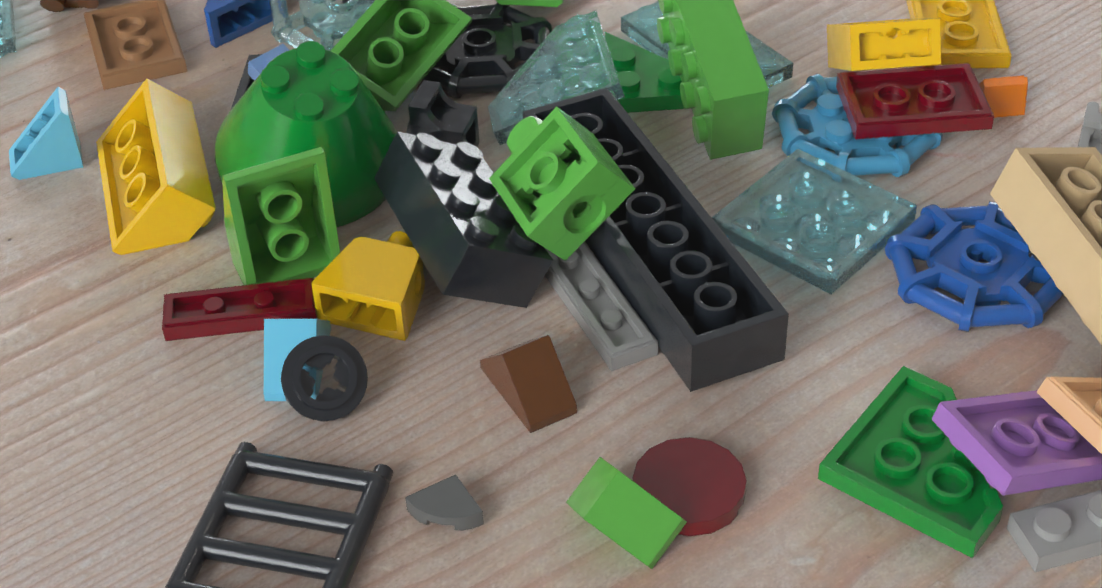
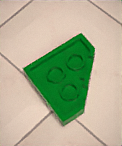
[554,26,685,113]
[818,366,1003,558]

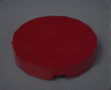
[632,437,747,536]

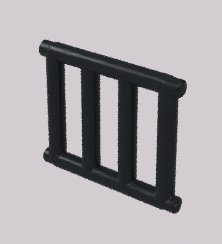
[165,442,393,588]

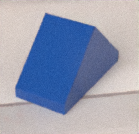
[204,0,283,48]

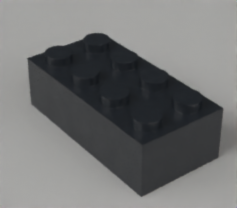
[374,131,553,308]

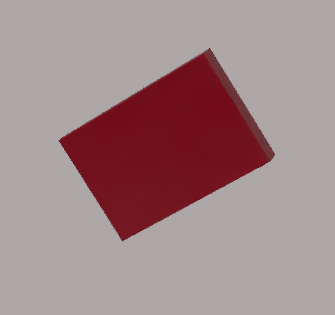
[836,63,994,139]

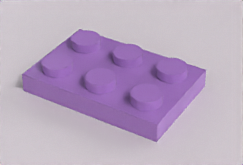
[932,390,1102,496]

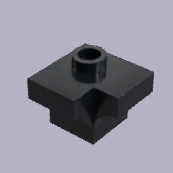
[406,80,480,147]

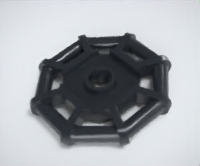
[423,2,556,99]

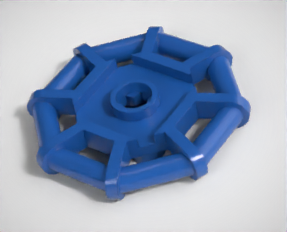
[885,201,1064,332]

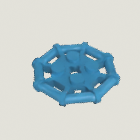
[772,74,943,181]

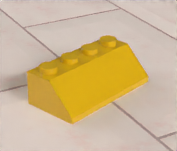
[96,78,216,255]

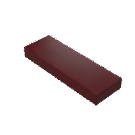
[162,278,317,341]

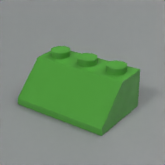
[331,0,472,112]

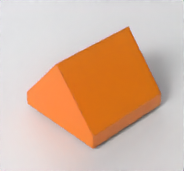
[979,75,1028,118]

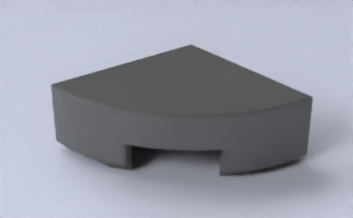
[405,474,484,531]

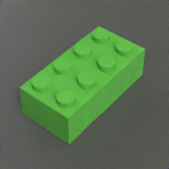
[657,0,769,160]

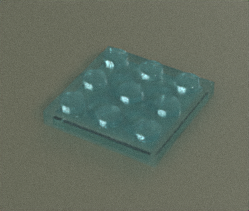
[712,149,917,295]

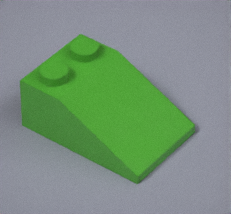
[222,147,340,285]

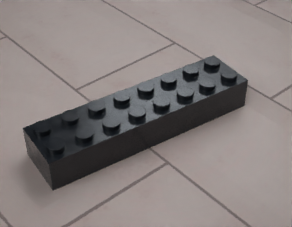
[523,88,789,392]

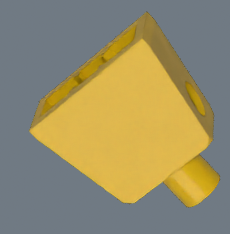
[311,231,425,341]

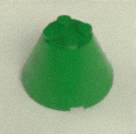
[215,41,397,227]

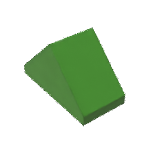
[566,457,687,569]

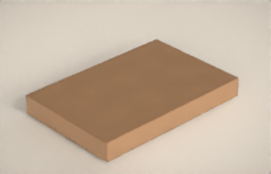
[83,0,188,90]

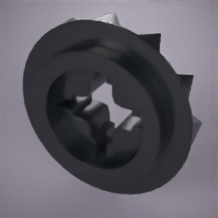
[281,335,368,422]

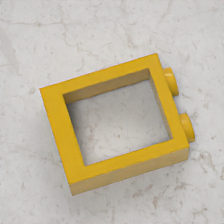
[827,19,941,71]

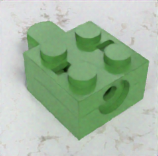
[489,106,635,261]

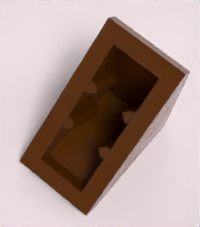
[480,335,577,433]

